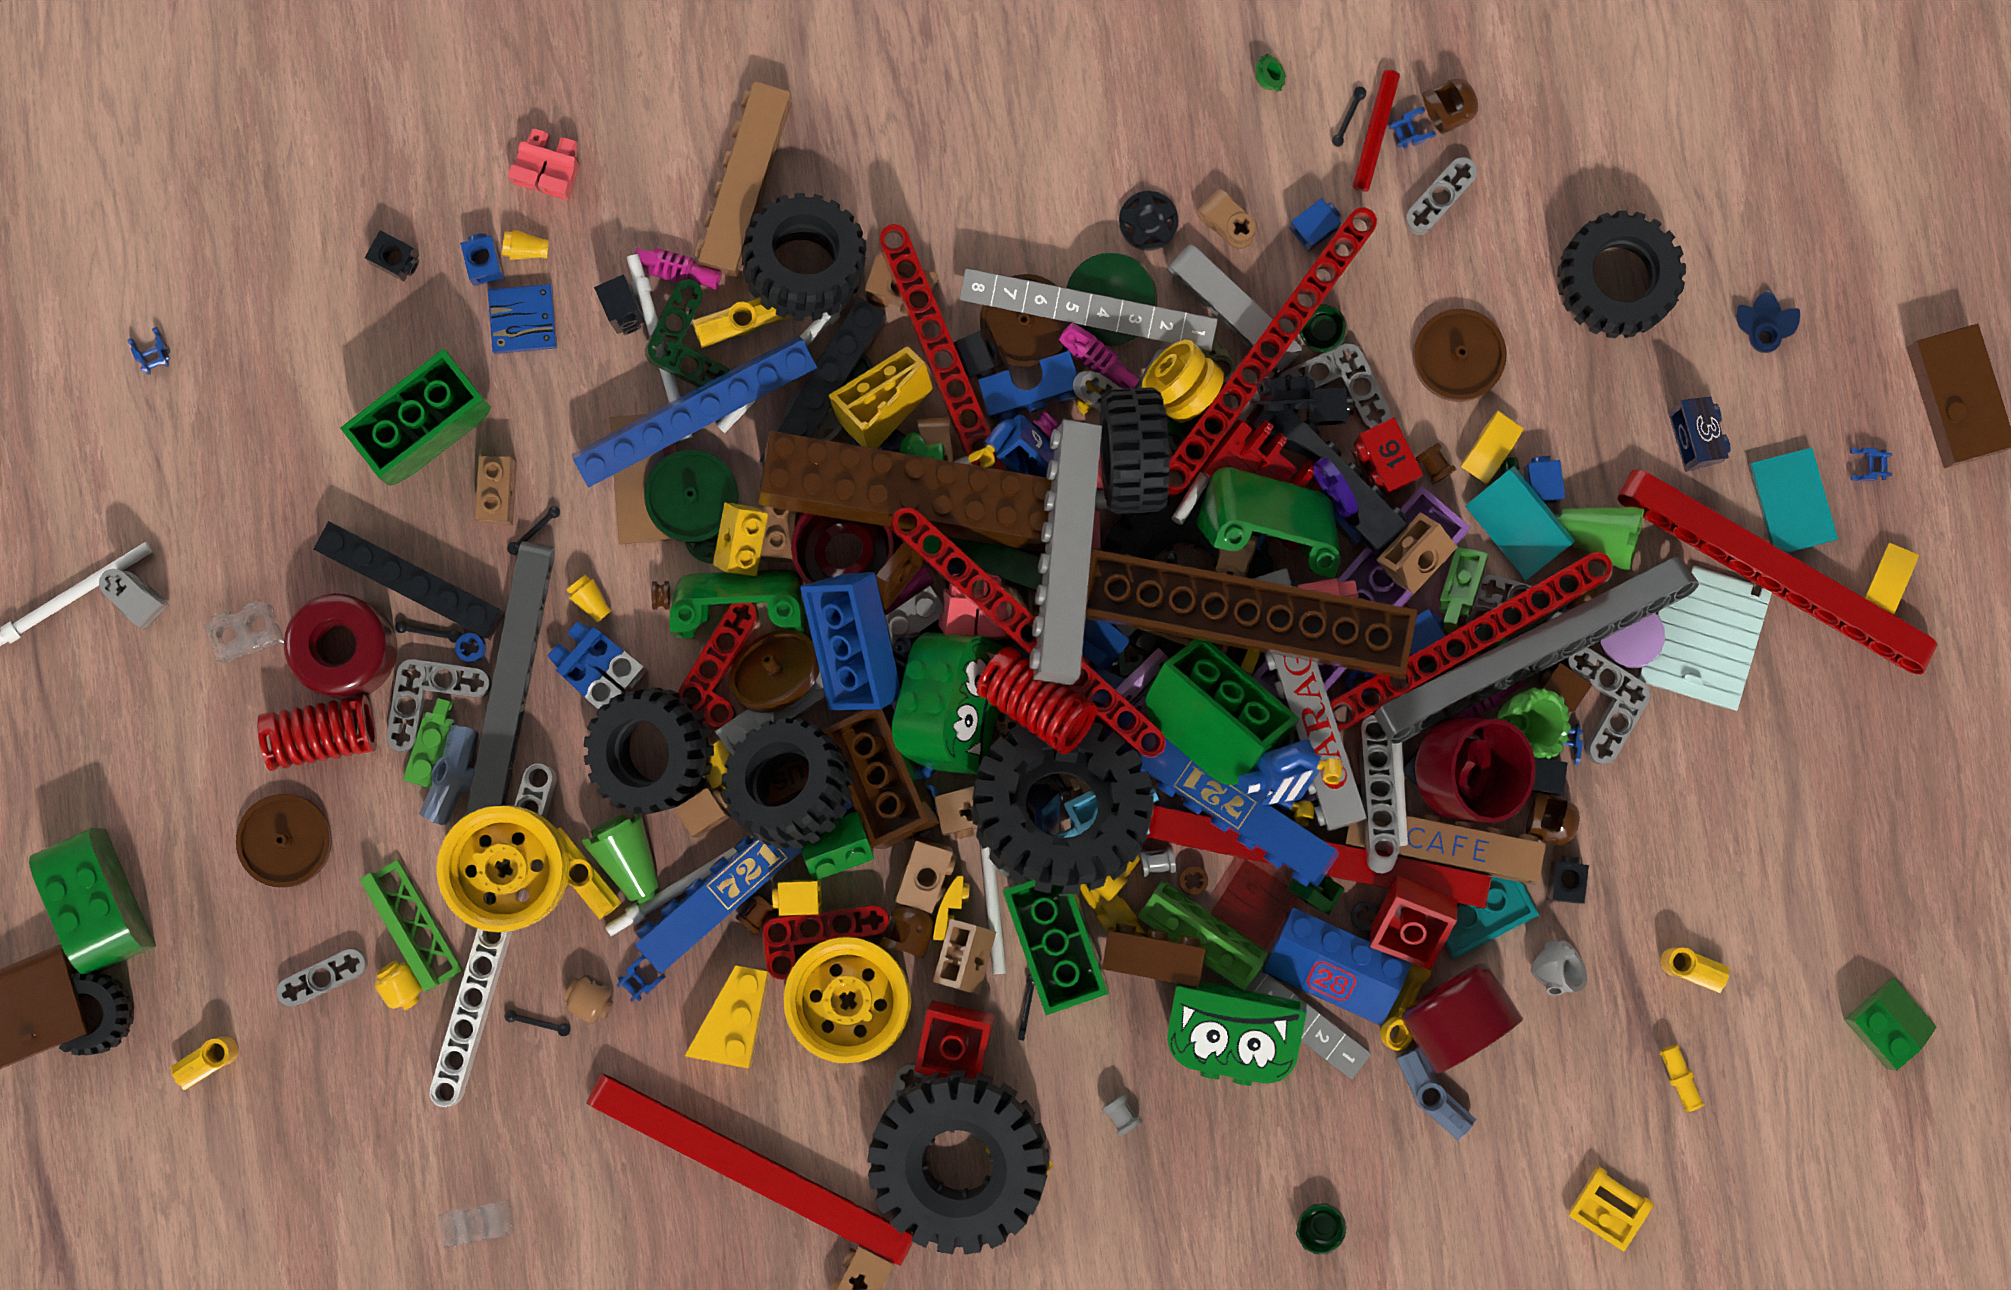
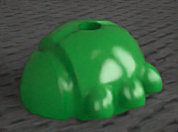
[1255,53,1286,91]

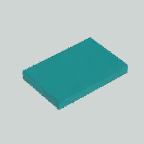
[1748,447,1838,553]
[1465,466,1575,580]
[1444,876,1539,960]

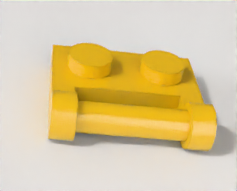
[1567,1166,1654,1252]

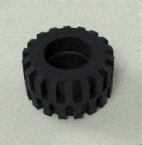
[59,973,134,1056]

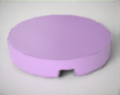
[1601,613,1665,668]

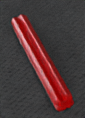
[1353,70,1400,192]

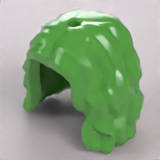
[1496,687,1571,759]

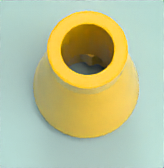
[502,229,549,260]
[566,574,612,622]

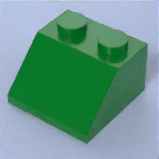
[801,811,874,881]
[1844,977,1937,1071]

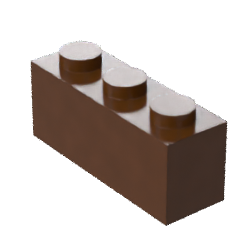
[1102,923,1206,987]

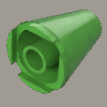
[1555,507,1644,570]
[581,813,659,904]

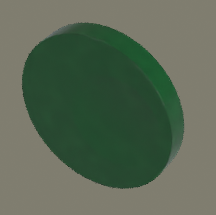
[1066,253,1158,346]
[644,450,738,543]

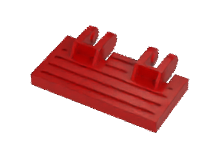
[1199,420,1332,550]

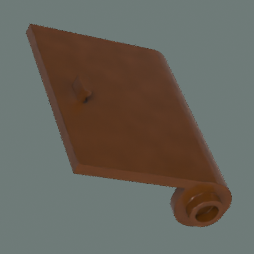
[0,944,88,1069]

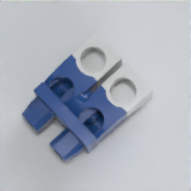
[548,621,648,709]

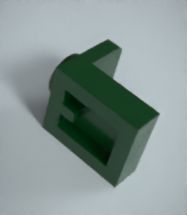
[1112,650,1150,678]
[1286,877,1344,916]

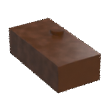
[1906,323,2011,468]
[823,704,940,849]

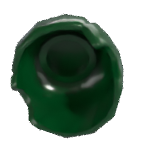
[1299,304,1348,353]
[1296,1203,1347,1255]

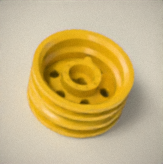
[436,806,570,932]
[783,937,912,1063]

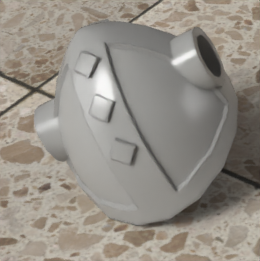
[1531,940,1587,996]

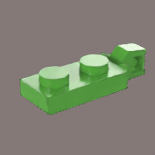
[1440,546,1488,633]
[403,698,455,789]

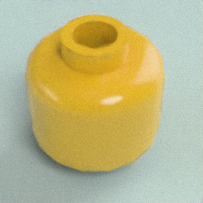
[374,960,422,1010]

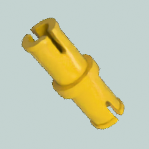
[1659,1044,1704,1112]

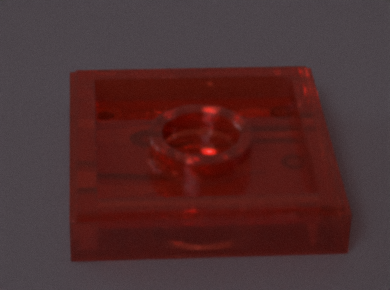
[1211,859,1298,948]

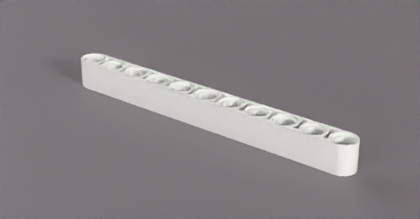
[429,763,557,1107]

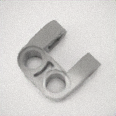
[99,568,169,629]

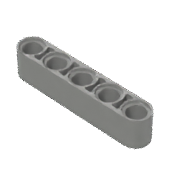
[1167,244,1302,374]
[1358,715,1400,874]

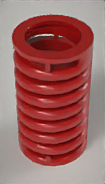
[976,646,1097,754]
[257,695,377,771]

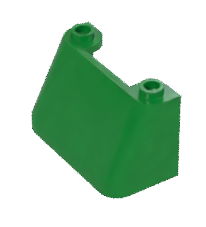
[1196,467,1340,579]
[669,570,806,639]

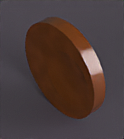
[980,274,1071,367]
[1413,309,1507,402]
[730,630,820,713]
[236,794,332,888]

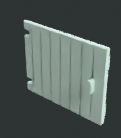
[1638,565,1772,711]

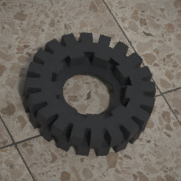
[971,722,1154,894]

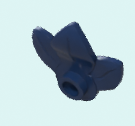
[1736,290,1800,353]

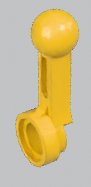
[1380,963,1431,1051]

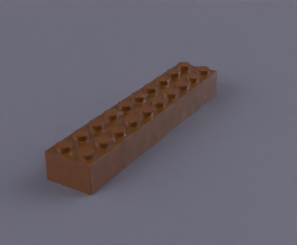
[757,431,1052,553]
[1085,549,1418,679]

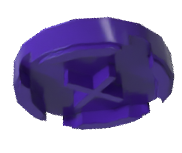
[1313,457,1358,518]

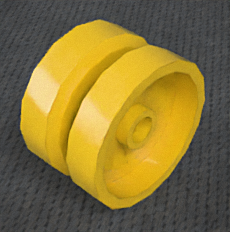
[1142,339,1224,423]

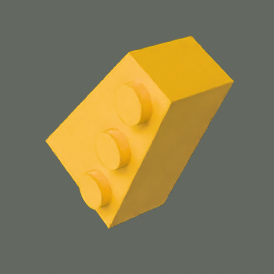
[828,346,933,449]
[685,965,770,1069]

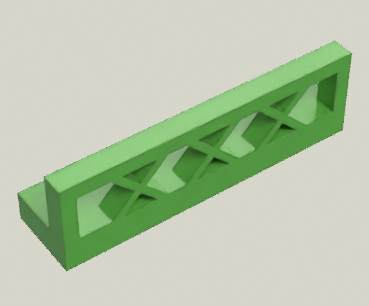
[359,860,464,991]
[1137,879,1268,991]

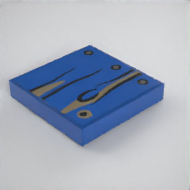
[488,284,557,354]

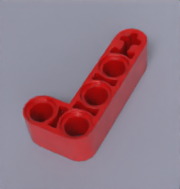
[678,602,759,729]
[763,906,890,980]

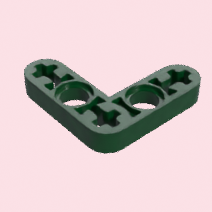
[645,279,730,388]

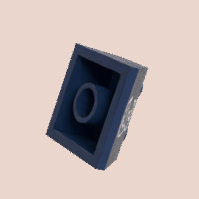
[1668,396,1731,472]

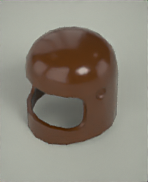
[1422,79,1478,134]
[1525,791,1580,845]
[878,904,935,959]

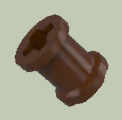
[1415,443,1457,485]
[735,892,778,935]

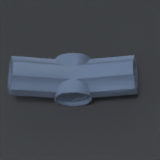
[419,725,479,825]
[1396,1047,1477,1140]

